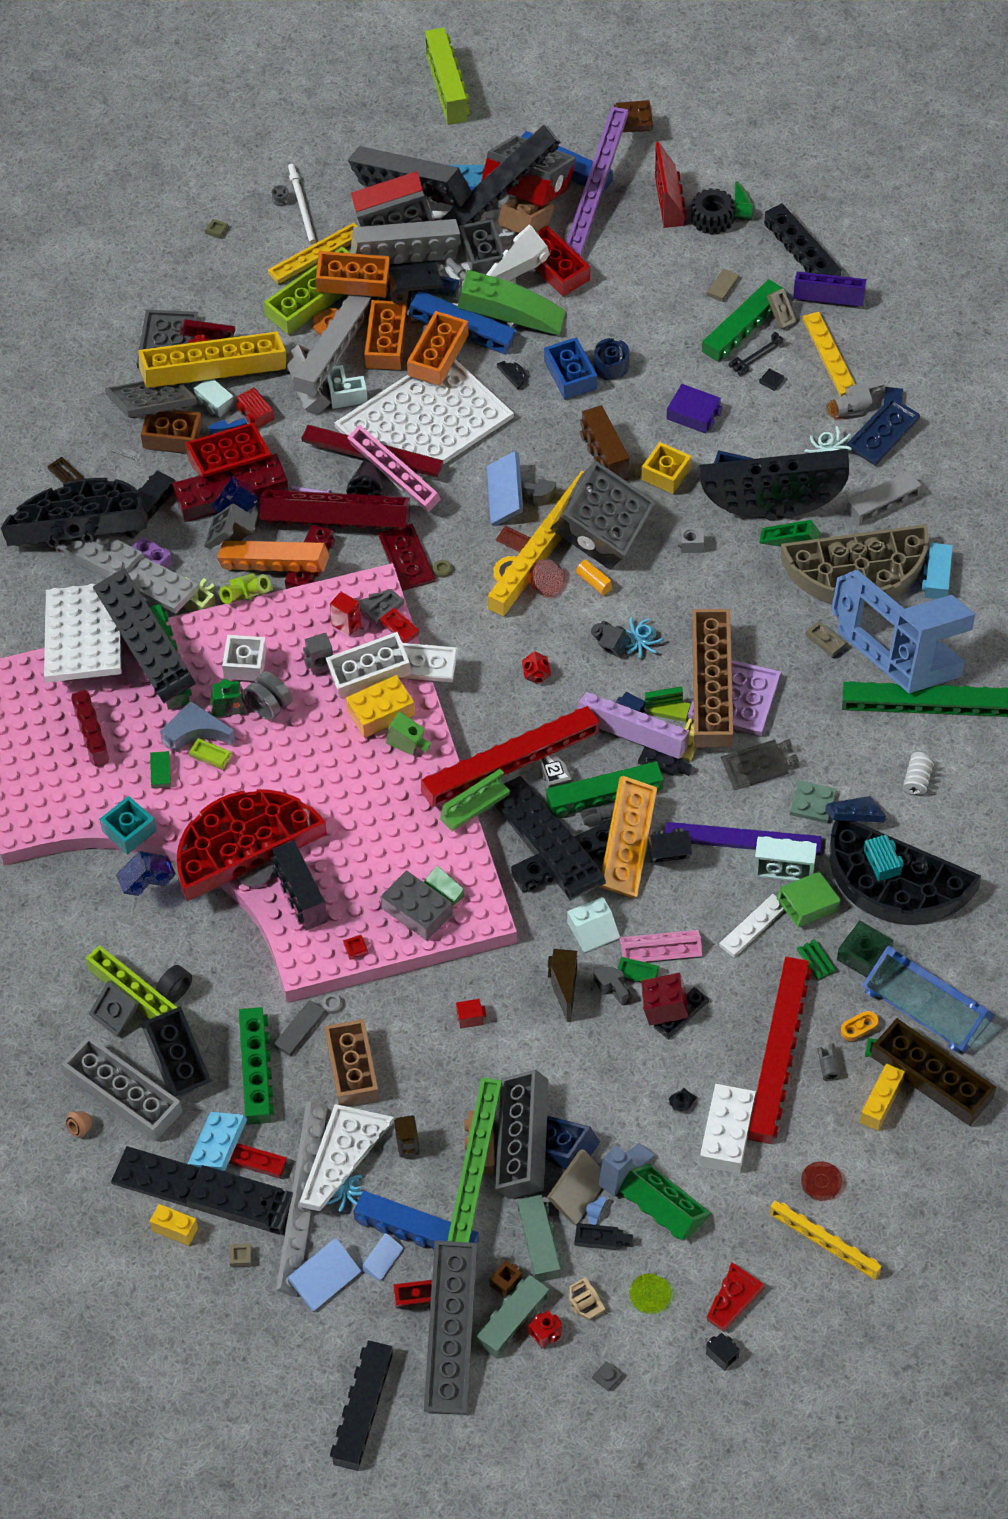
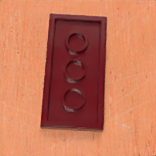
[378,523,436,591]

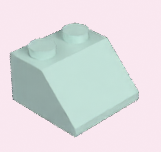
[567,897,620,954]

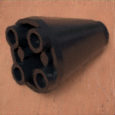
[346,459,383,496]

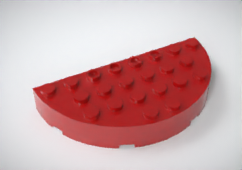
[177,789,327,902]

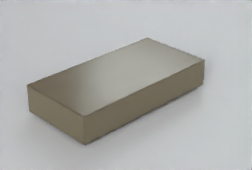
[707,269,739,302]

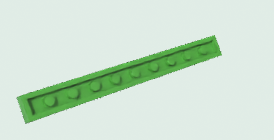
[448,1077,502,1243]

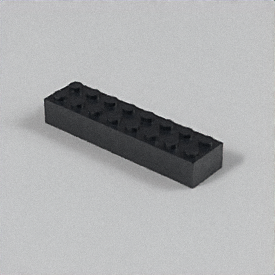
[348,146,472,207]

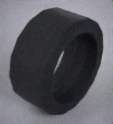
[155,965,193,1004]

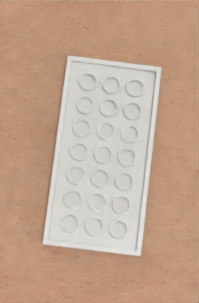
[44,584,121,683]

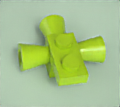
[219,573,273,604]

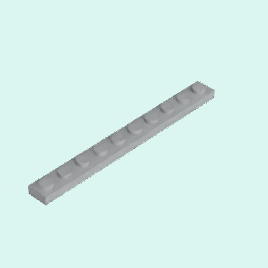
[276,1101,327,1297]

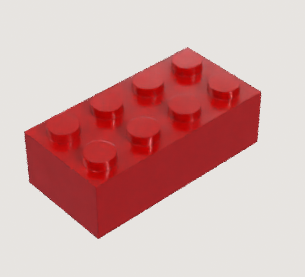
[533,225,590,297]

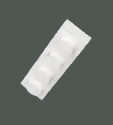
[719,894,785,958]

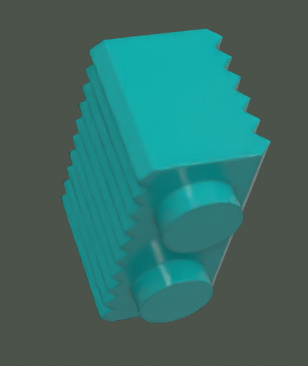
[864,834,904,881]

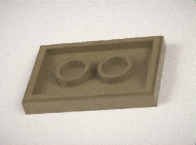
[547,1150,602,1225]

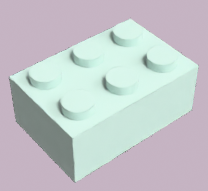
[754,836,817,881]

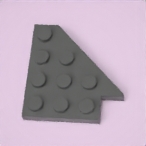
[136,309,199,368]

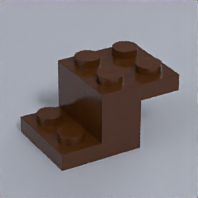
[614,100,653,133]

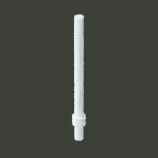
[288,164,316,244]

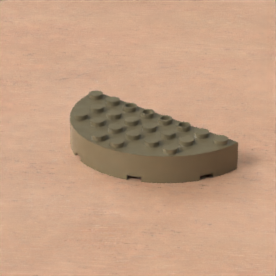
[780,524,929,607]

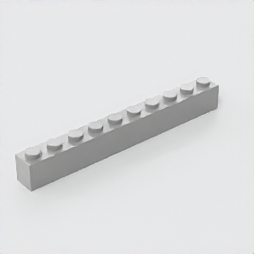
[292,294,380,396]

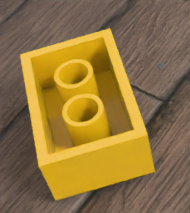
[346,675,415,738]

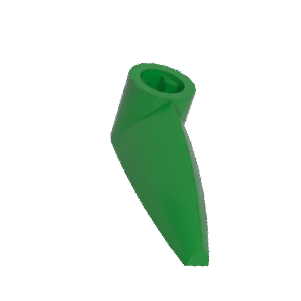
[734,181,753,219]

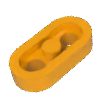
[840,1011,878,1041]

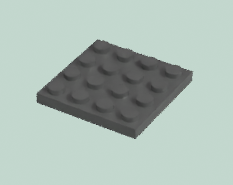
[105,381,197,418]

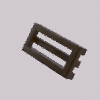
[47,457,84,483]

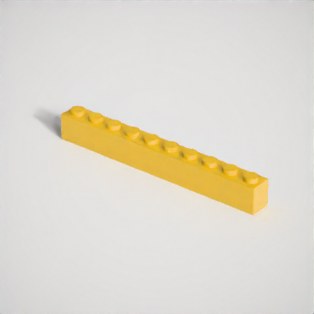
[488,471,584,617]

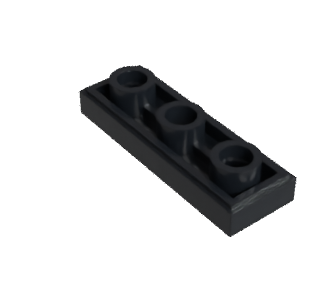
[654,987,709,1040]

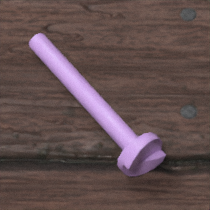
[291,486,332,493]

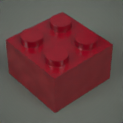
[641,972,689,1026]

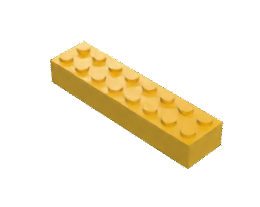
[138,331,286,388]

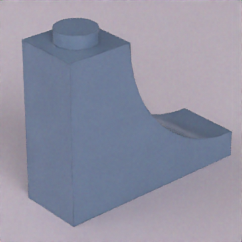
[160,701,236,752]
[599,1143,655,1197]

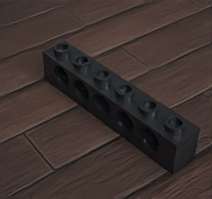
[764,203,842,276]
[511,819,612,893]

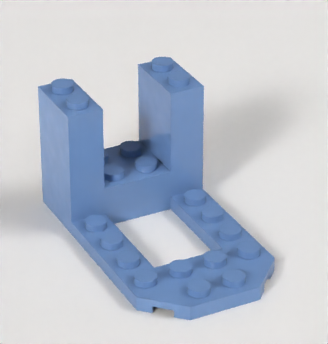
[831,570,976,693]

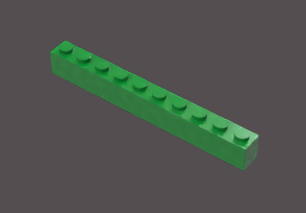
[842,681,1008,717]

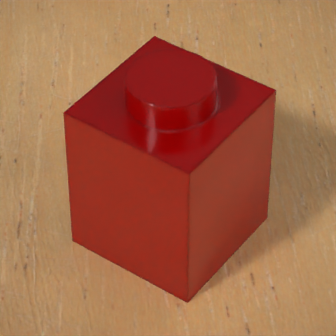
[456,998,487,1029]

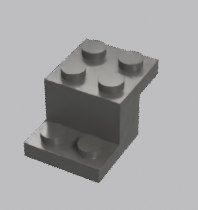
[204,500,260,549]

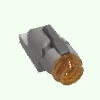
[826,378,885,418]

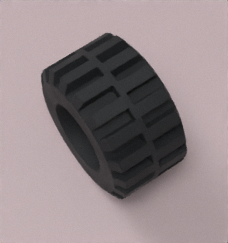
[691,188,735,235]

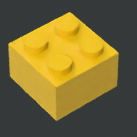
[641,442,691,494]

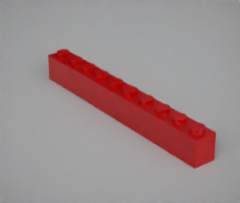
[421,706,599,808]
[747,956,812,1144]

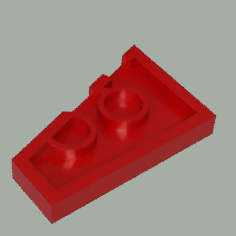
[707,1262,764,1332]

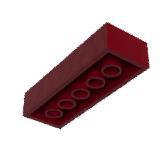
[173,453,289,522]

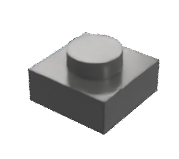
[592,1361,622,1392]

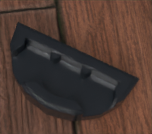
[497,361,525,390]

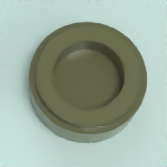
[433,560,451,578]

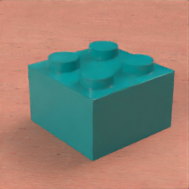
[99,795,157,855]

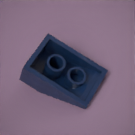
[545,1115,600,1170]

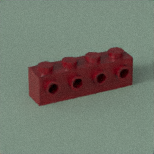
[285,525,335,589]

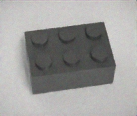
[459,219,504,275]
[380,870,453,941]

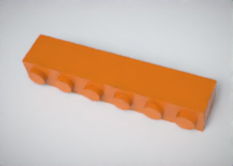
[217,541,330,572]

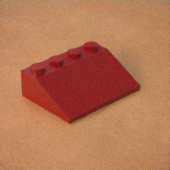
[655,142,687,228]
[185,422,272,477]

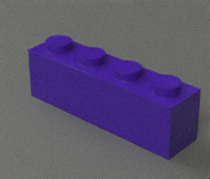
[793,271,867,307]

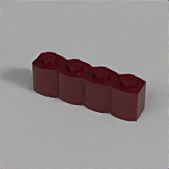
[71,690,109,766]

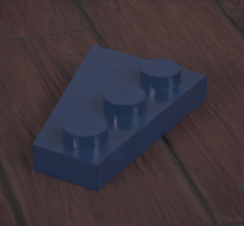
[825,796,886,823]

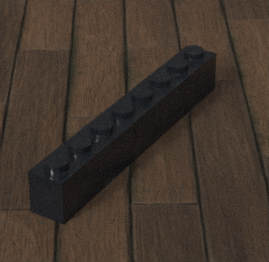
[441,125,561,228]

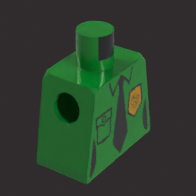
[210,679,248,717]

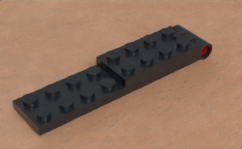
[93,568,196,704]
[494,776,606,901]
[111,1146,293,1235]

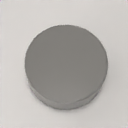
[321,994,342,1014]

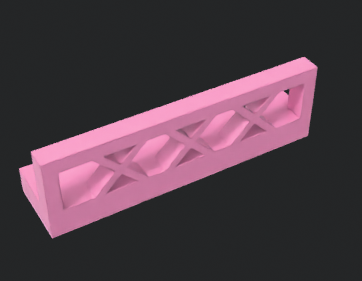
[619,930,702,962]

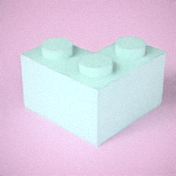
[326,365,368,409]

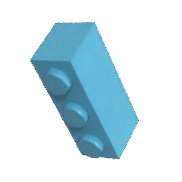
[922,543,953,599]

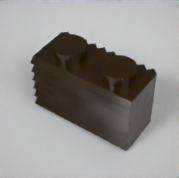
[394,1115,420,1159]

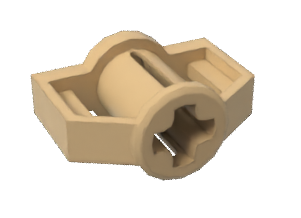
[568,1277,605,1320]

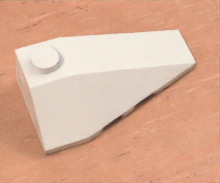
[486,225,550,281]

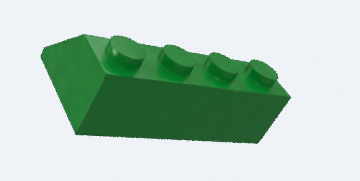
[619,1164,712,1240]

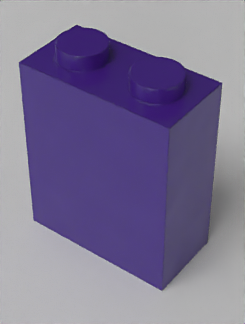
[666,384,722,434]

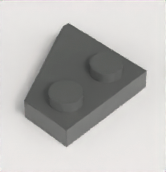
[354,589,404,625]

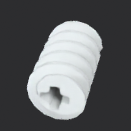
[902,752,934,795]

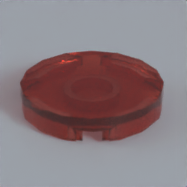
[529,559,564,597]
[801,1161,842,1201]

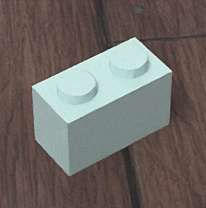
[194,379,235,417]

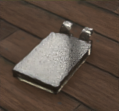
[721,739,799,790]

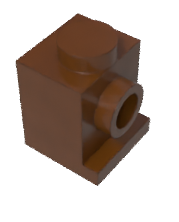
[490,1261,522,1298]

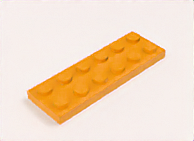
[600,776,657,898]

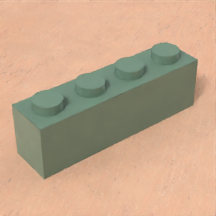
[517,1195,563,1282]
[476,1275,550,1359]

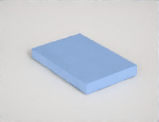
[287,1238,361,1311]

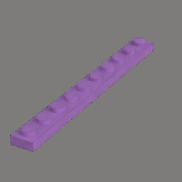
[566,107,629,257]

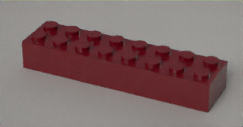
[260,489,410,530]

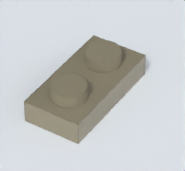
[767,288,796,328]
[806,621,846,658]

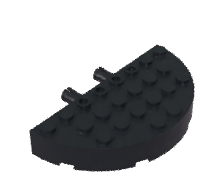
[1,478,148,548]

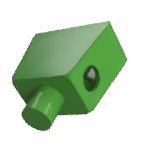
[386,712,432,755]

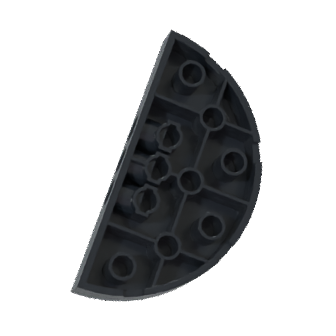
[700,449,849,521]
[829,820,981,924]

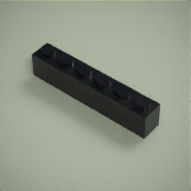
[330,1340,393,1471]

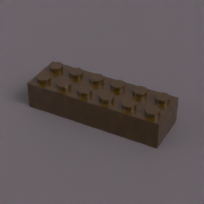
[871,1018,996,1126]

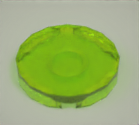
[629,1273,671,1314]

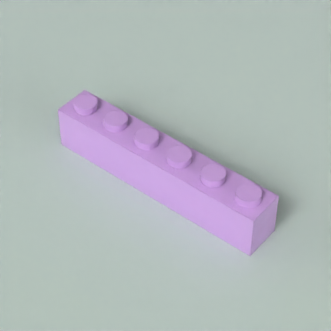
[577,692,690,759]

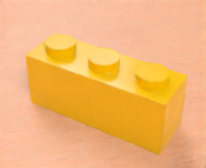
[860,1063,905,1131]

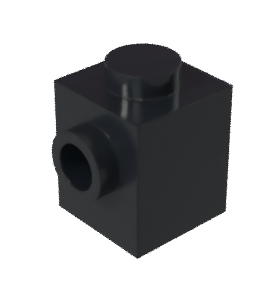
[706,1332,740,1371]

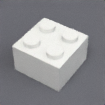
[222,635,267,681]

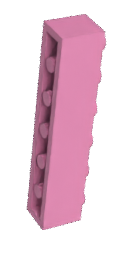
[347,424,441,513]

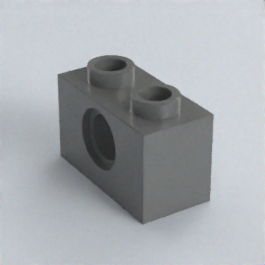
[303,633,333,675]

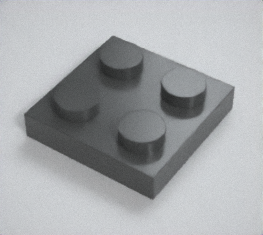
[89,981,140,1037]

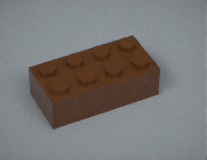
[580,405,630,481]

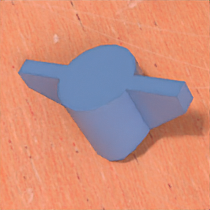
[586,1196,607,1225]

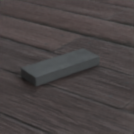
[274,1000,326,1057]

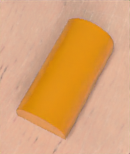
[576,559,612,596]

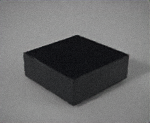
[759,368,784,391]

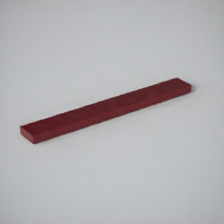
[301,425,444,478]

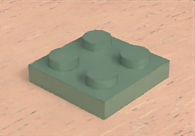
[790,780,836,824]

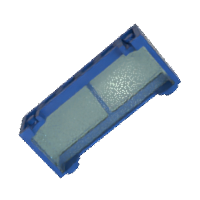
[862,946,995,1053]

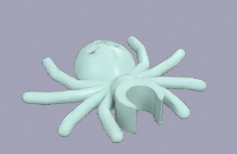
[804,426,852,453]

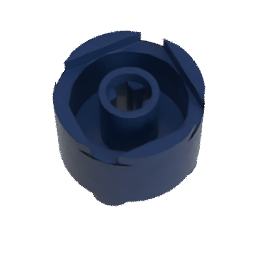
[594,338,629,380]

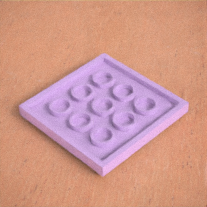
[688,660,781,736]

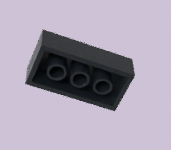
[271,840,327,931]
[140,1006,212,1097]

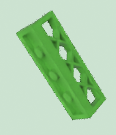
[439,769,510,832]

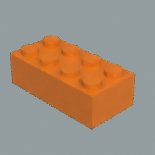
[316,251,389,297]
[365,300,408,370]
[407,311,469,386]

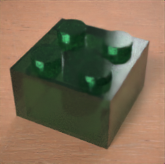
[837,920,893,980]

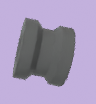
[271,185,289,206]

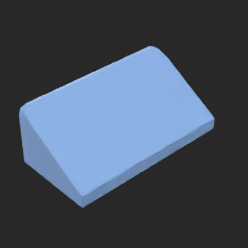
[363,1233,404,1281]

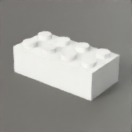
[326,632,413,700]
[699,1084,756,1174]

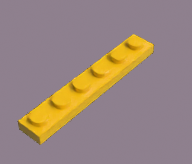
[268,223,358,284]
[802,312,855,397]
[770,1200,881,1280]

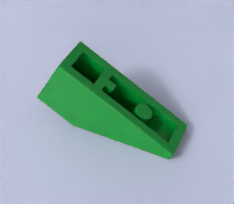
[759,519,821,547]

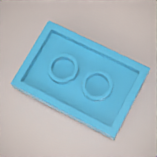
[188,1112,247,1171]

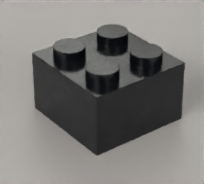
[647,828,692,863]

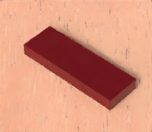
[179,319,236,340]

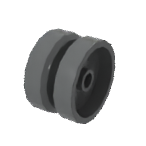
[243,672,292,721]

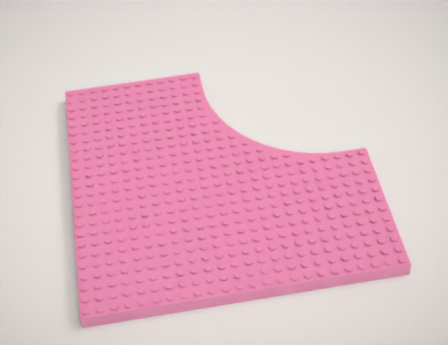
[0,563,517,1003]

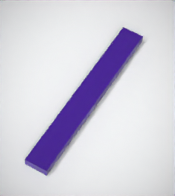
[665,822,822,856]

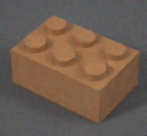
[497,197,554,234]

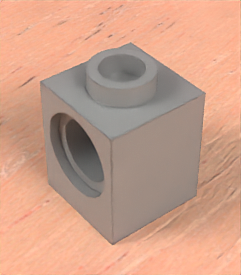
[677,528,704,553]

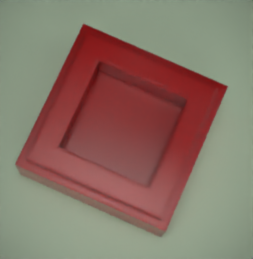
[343,934,368,960]

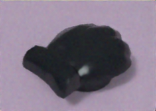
[669,1088,697,1112]

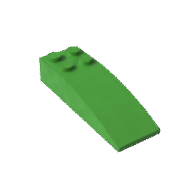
[457,270,565,335]

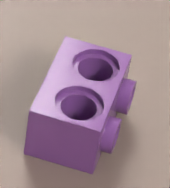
[132,536,172,568]

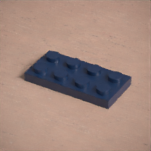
[847,396,920,466]

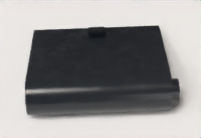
[387,260,443,305]

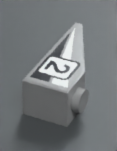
[537,753,574,788]

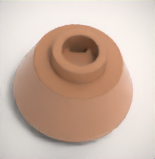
[66,1111,92,1138]

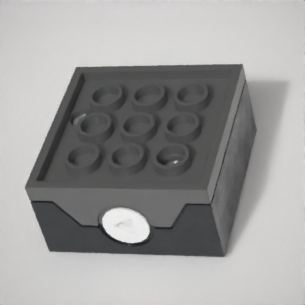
[550,460,655,570]

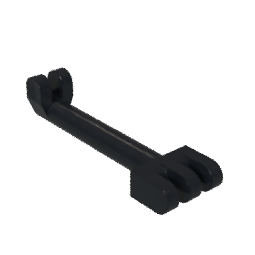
[728,332,784,377]

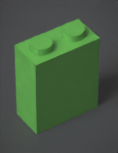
[776,872,841,928]

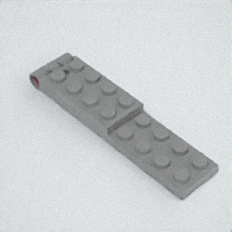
[55,535,200,613]

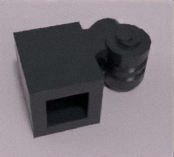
[591,621,631,658]

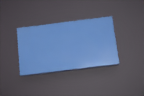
[487,451,523,526]

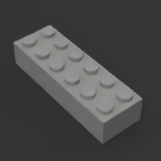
[350,219,460,264]
[61,1036,183,1141]

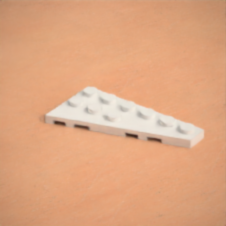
[300,1104,394,1211]

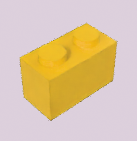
[149,1204,198,1246]

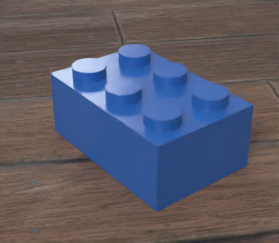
[544,337,597,400]

